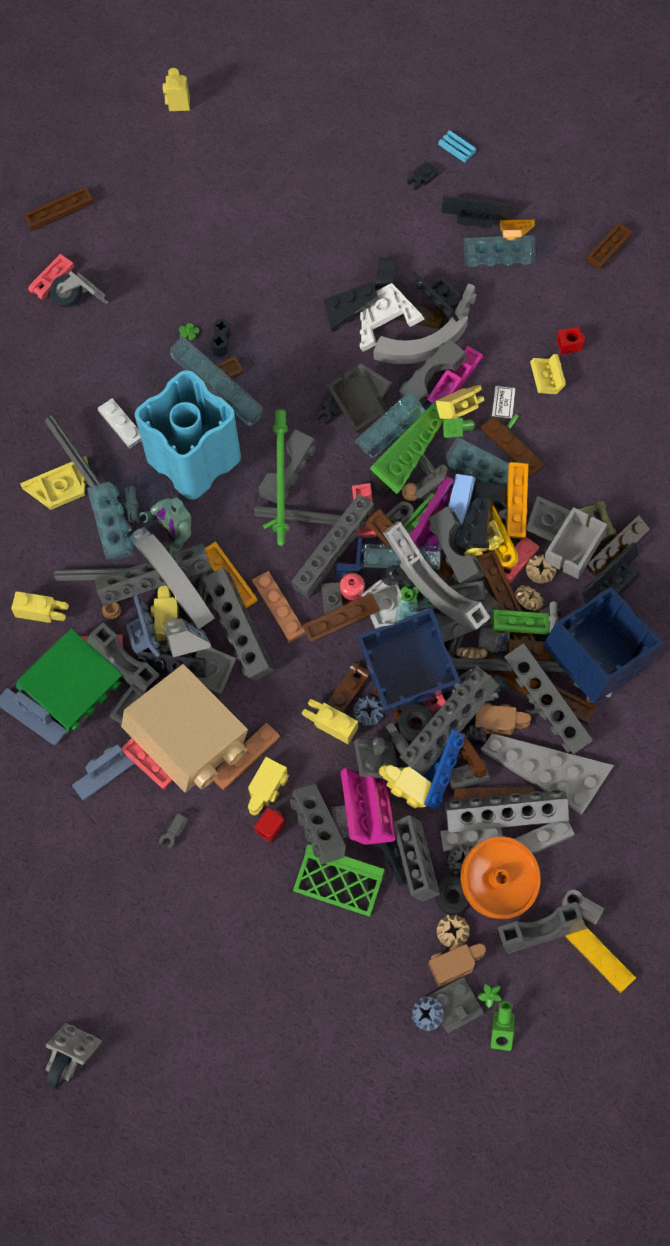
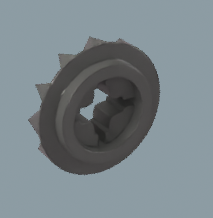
[448,844,473,877]

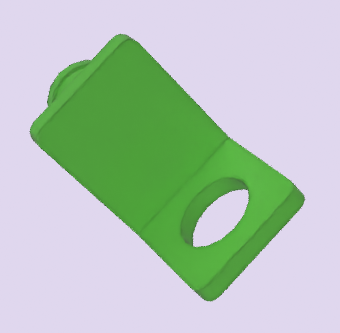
[444,417,474,438]
[491,1001,515,1051]

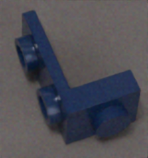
[337,537,366,579]

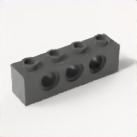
[290,784,346,864]
[393,815,440,902]

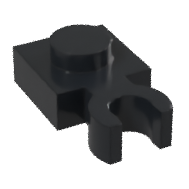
[407,161,438,190]
[317,392,348,425]
[466,726,486,746]

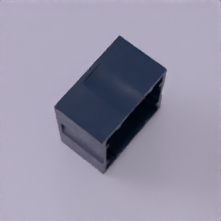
[543,587,664,704]
[357,608,461,715]

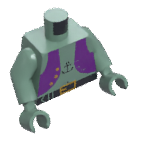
[139,498,191,554]

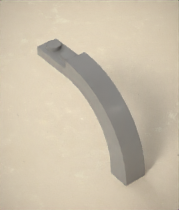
[374,284,477,364]
[383,522,490,629]
[129,527,214,629]

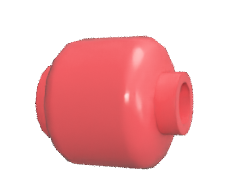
[340,573,365,600]

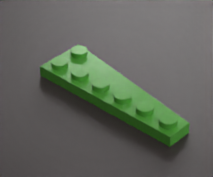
[370,403,444,494]

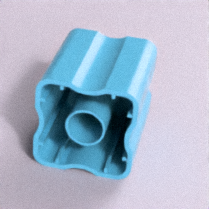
[135,370,241,499]

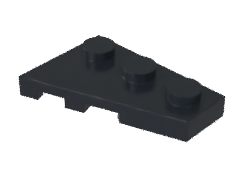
[324,281,379,332]
[454,497,493,548]

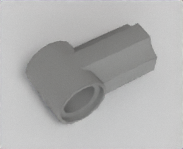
[562,890,604,924]

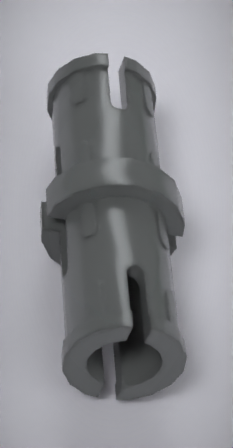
[124,486,140,525]

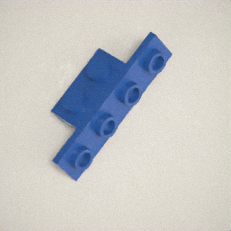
[424,729,465,810]

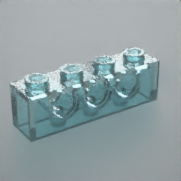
[463,235,536,267]
[354,392,425,460]
[446,437,509,487]
[87,482,133,562]

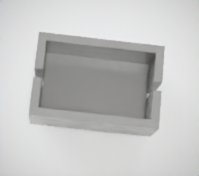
[545,507,607,579]

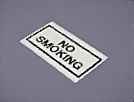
[492,386,515,418]

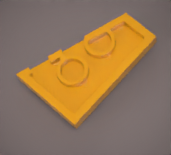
[500,219,535,240]

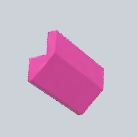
[341,768,396,845]

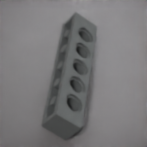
[291,494,376,599]
[95,543,211,606]
[203,567,275,681]
[504,643,593,754]
[400,666,499,776]
[445,789,569,833]

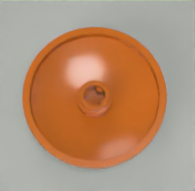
[461,837,540,919]

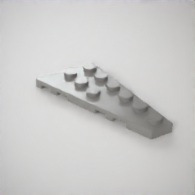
[481,734,614,815]

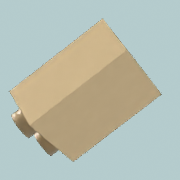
[121,664,248,793]

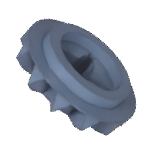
[353,695,384,726]
[411,997,444,1031]

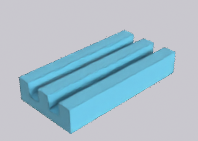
[438,130,476,163]

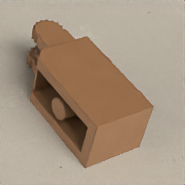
[475,703,531,736]
[428,943,486,987]

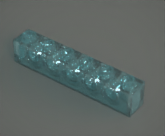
[170,336,263,427]

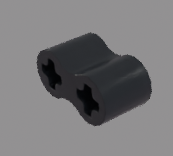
[376,257,397,289]
[211,319,231,357]
[471,482,507,510]
[381,565,415,589]

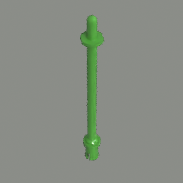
[273,410,289,546]

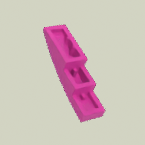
[427,346,483,404]

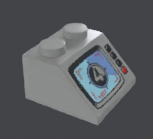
[162,618,211,657]

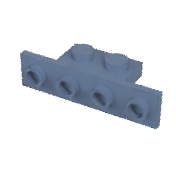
[126,595,160,657]
[0,688,66,746]
[72,744,135,801]

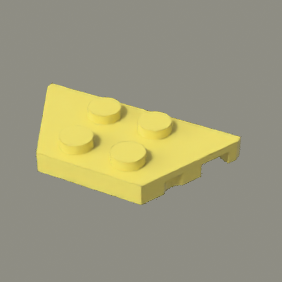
[20,456,88,510]

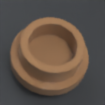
[402,483,418,501]
[102,602,121,620]

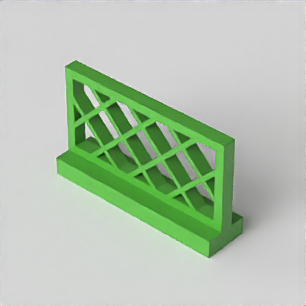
[293,844,386,917]

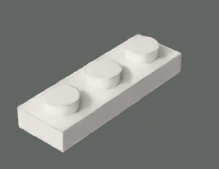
[98,398,142,449]

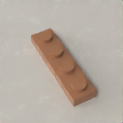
[252,571,306,643]
[214,723,280,791]

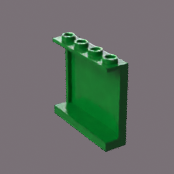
[16,629,122,734]

